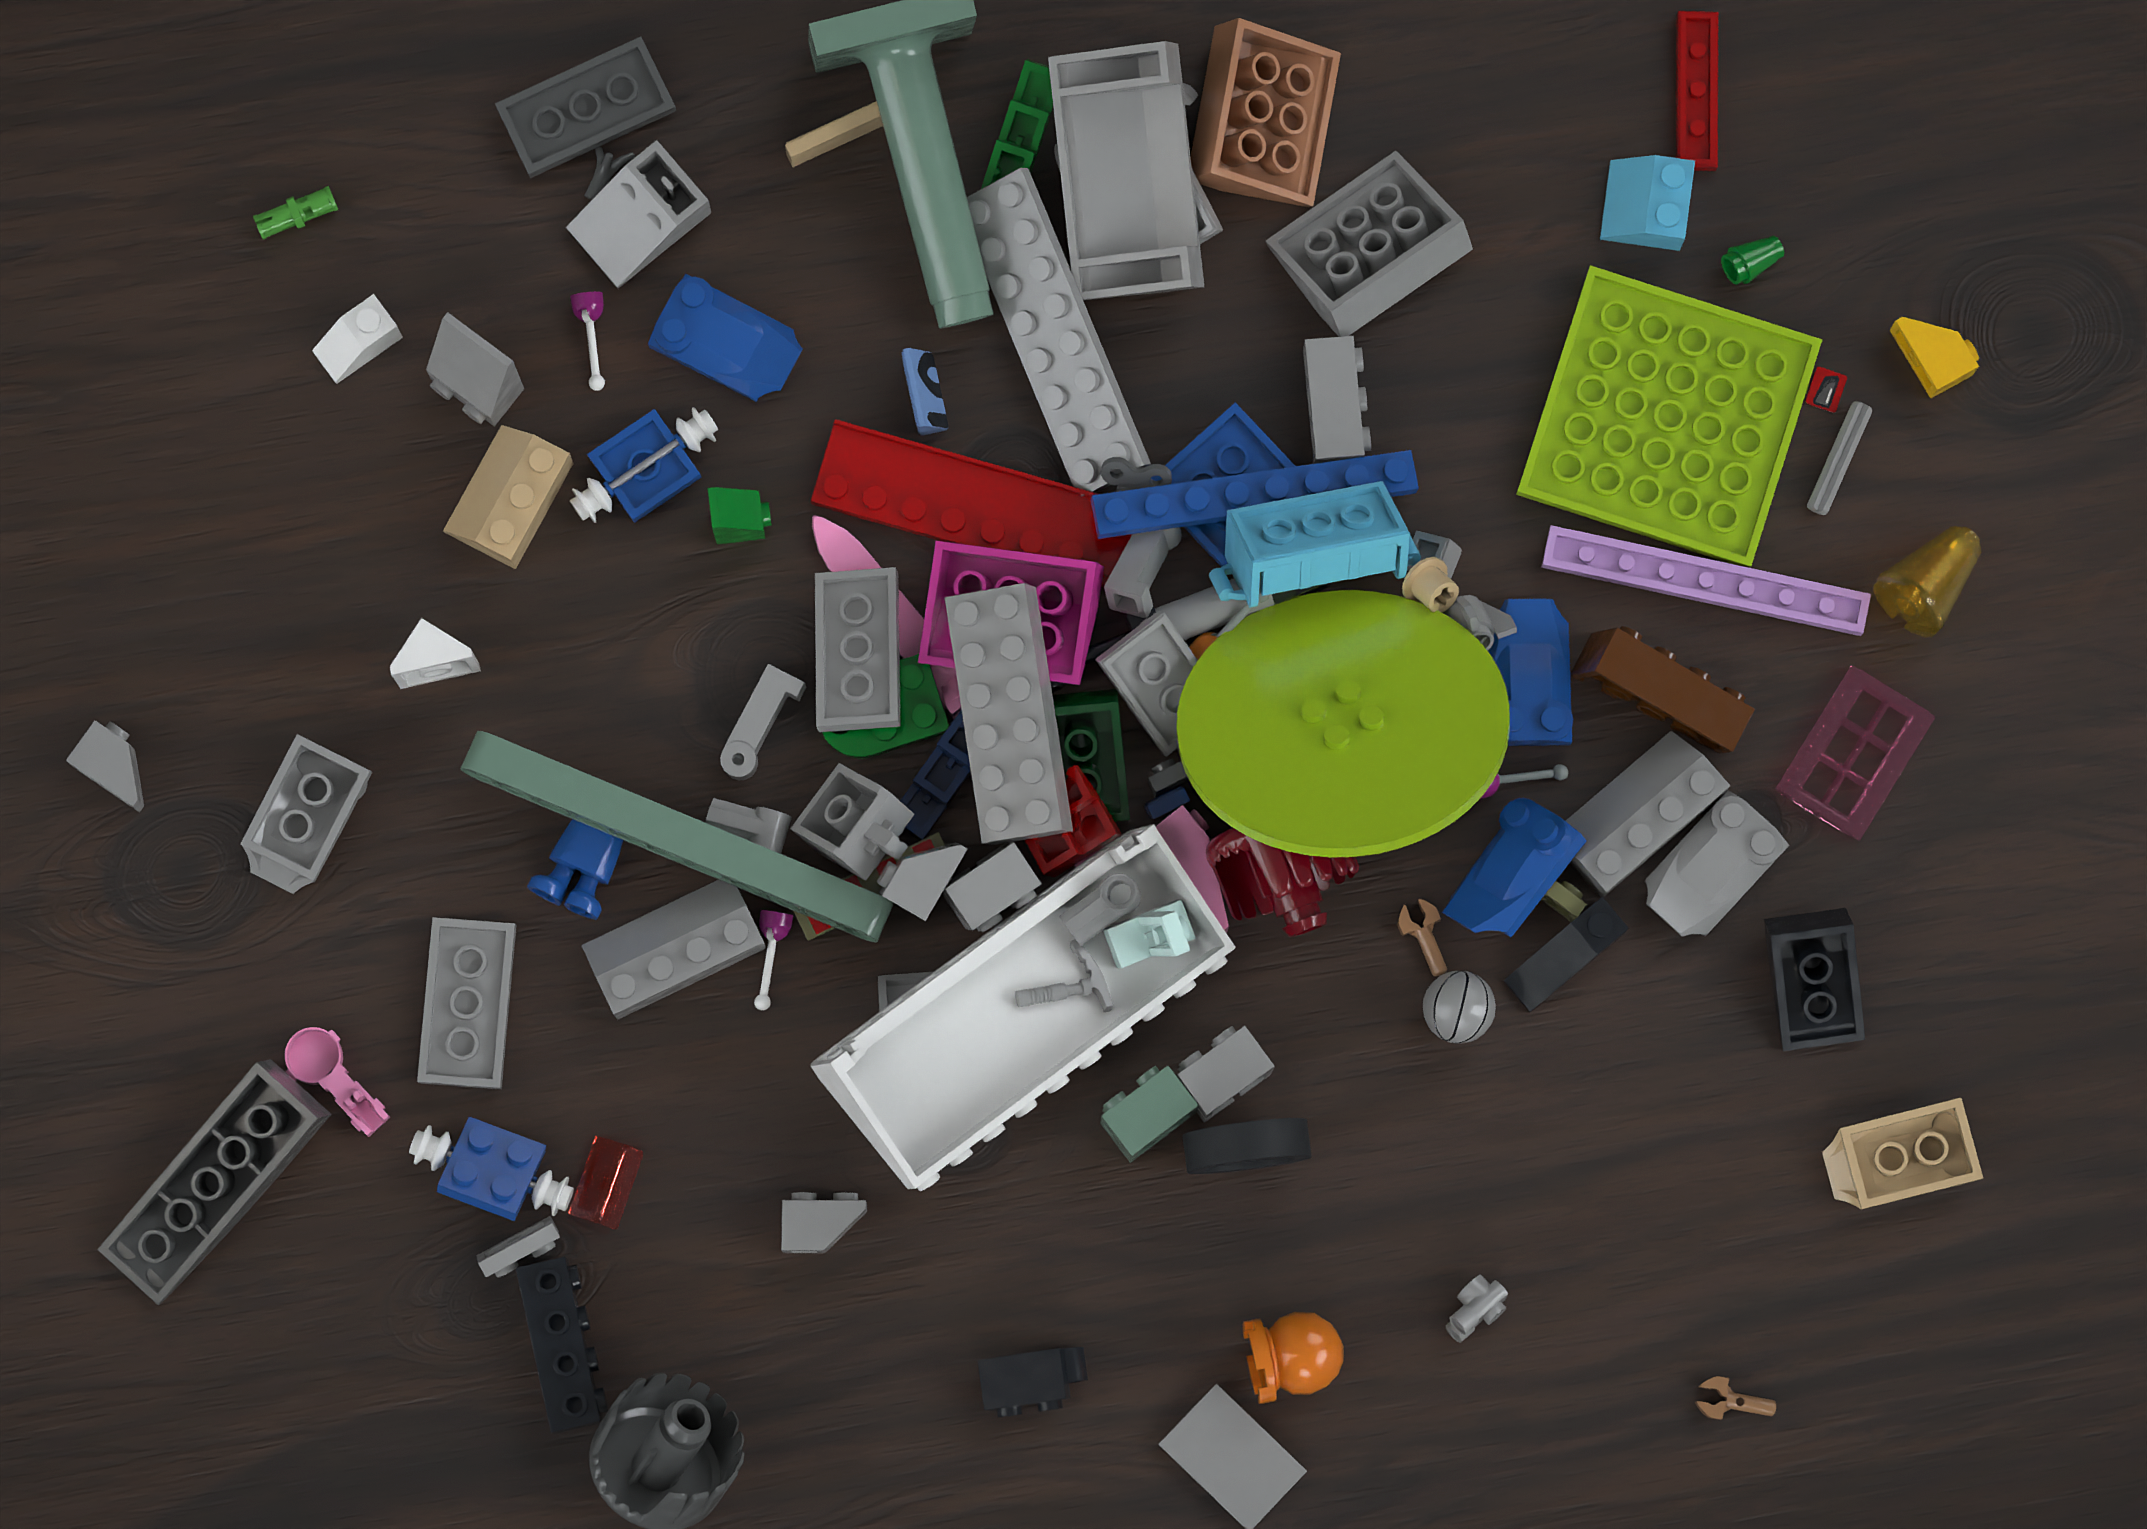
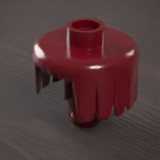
[1205,828,1359,937]

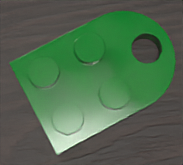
[822,654,949,759]

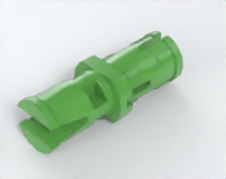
[253,186,338,240]

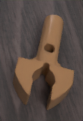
[1397,899,1447,976]
[1695,1376,1776,1420]

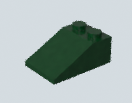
[1052,689,1130,822]

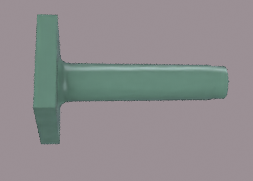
[808,0,994,329]

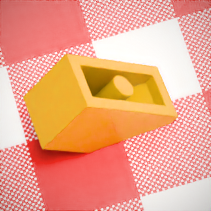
[1890,317,1979,398]

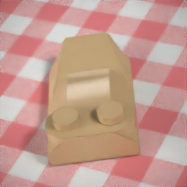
[1822,1098,1983,1210]

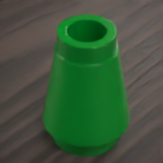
[1721,235,1784,285]

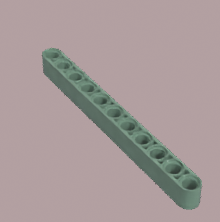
[460,731,893,943]

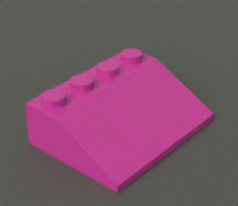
[918,541,1104,685]

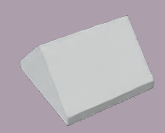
[390,618,481,689]

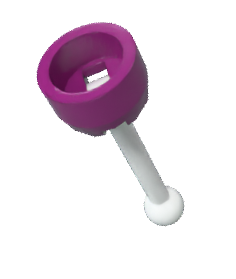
[570,291,605,391]
[754,910,793,1010]

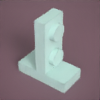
[1103,900,1196,968]

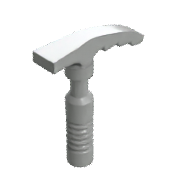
[1015,939,1113,1012]

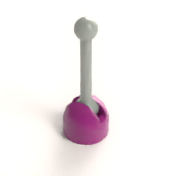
[1480,764,1568,799]

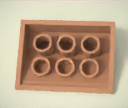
[1191,18,1341,207]

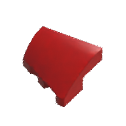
[1025,765,1122,877]

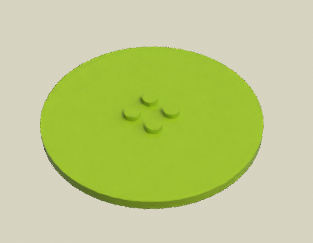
[1177,590,1510,857]

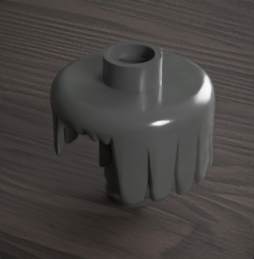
[589,1373,744,1529]

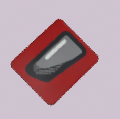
[1805,366,1847,413]

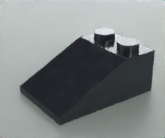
[1764,908,1865,1051]

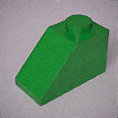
[708,487,772,545]

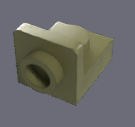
[1541,881,1587,922]

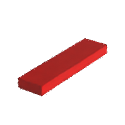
[1676,11,1718,171]

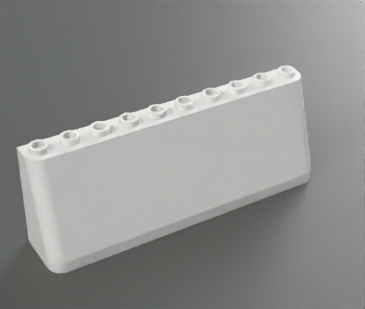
[810,824,1236,1191]

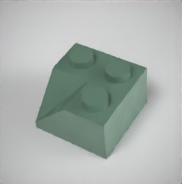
[1100,1066,1198,1163]

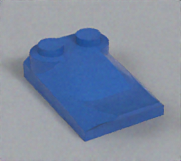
[648,274,803,402]
[1488,599,1573,746]
[1442,798,1586,937]

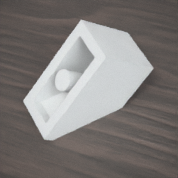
[312,294,403,384]

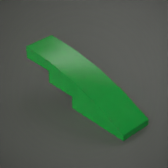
[981,59,1053,189]

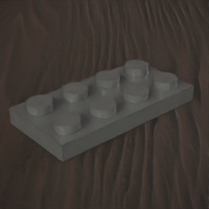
[495,36,676,178]

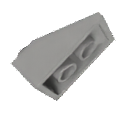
[426,312,524,427]

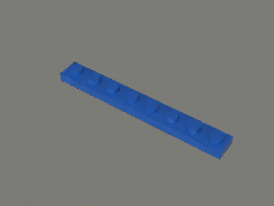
[1091,450,1419,539]

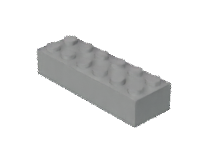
[945,583,1073,845]

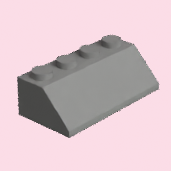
[1566,731,1730,897]
[582,880,766,1020]

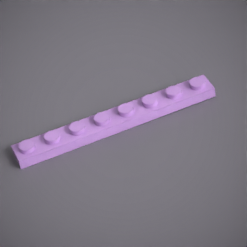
[1541,525,1871,636]

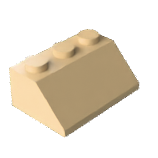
[443,425,574,569]

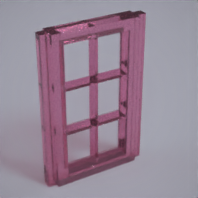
[1775,665,1935,841]

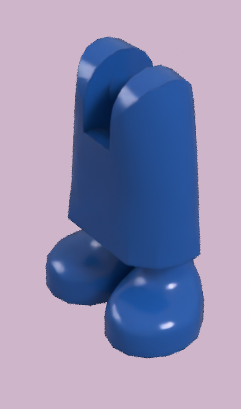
[527,819,624,920]

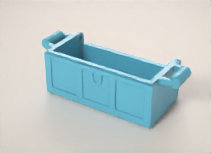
[1209,481,1421,608]

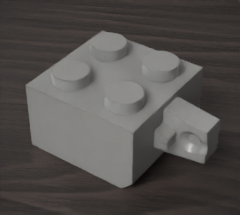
[790,763,914,881]

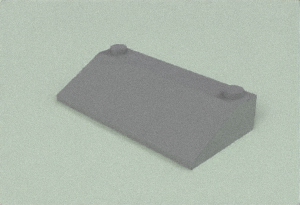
[1048,41,1204,300]

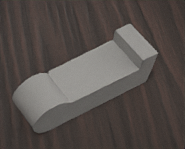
[1104,527,1182,619]
[720,664,807,781]

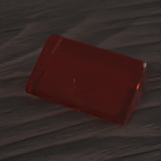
[568,1136,643,1230]

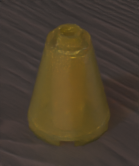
[1873,526,1981,637]

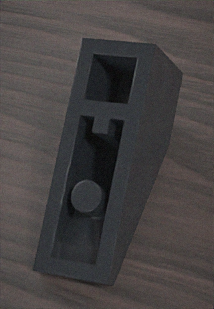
[1503,897,1629,1012]

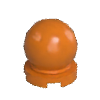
[1242,1312,1344,1404]

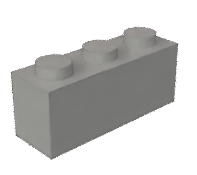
[1303,336,1371,464]

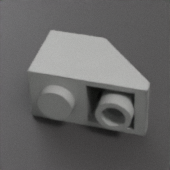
[781,1192,867,1253]

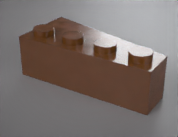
[1570,626,1755,754]

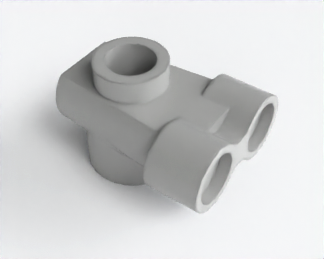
[1446,1274,1508,1343]

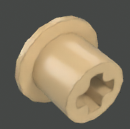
[1402,557,1459,613]

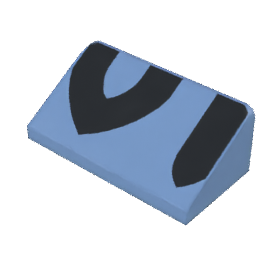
[901,348,949,436]

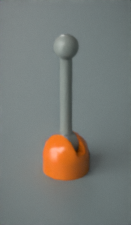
[1189,586,1269,660]

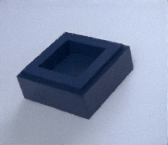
[1143,787,1190,819]

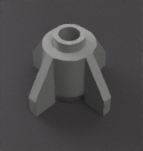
[1442,595,1517,651]

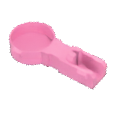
[285,1027,390,1137]

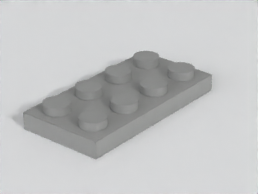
[815,567,901,732]
[417,917,516,1090]

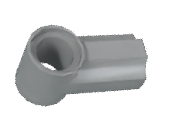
[706,798,792,854]
[1059,873,1141,946]

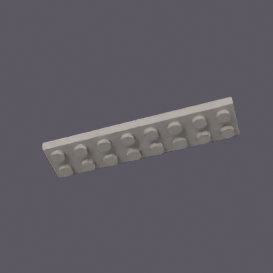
[967,168,1151,497]

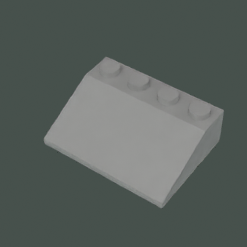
[1266,151,1473,337]

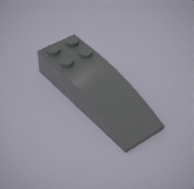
[97,1059,332,1305]

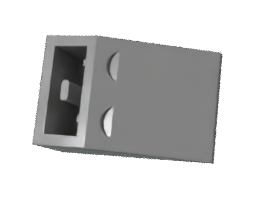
[566,140,711,288]

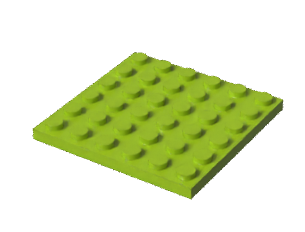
[1516,265,1822,568]

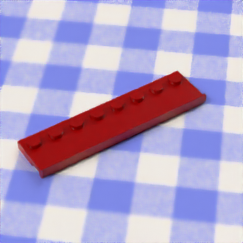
[811,419,1132,588]

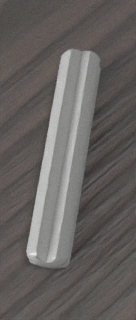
[1807,401,1872,515]

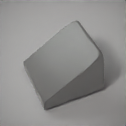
[1407,530,1462,579]

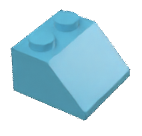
[1600,155,1695,251]

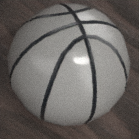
[1422,970,1496,1044]

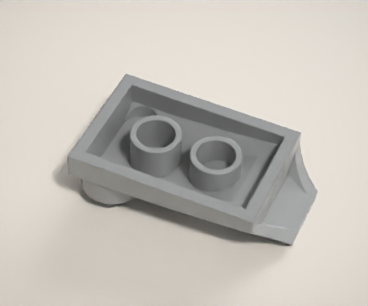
[240,734,372,894]
[1644,790,1789,937]

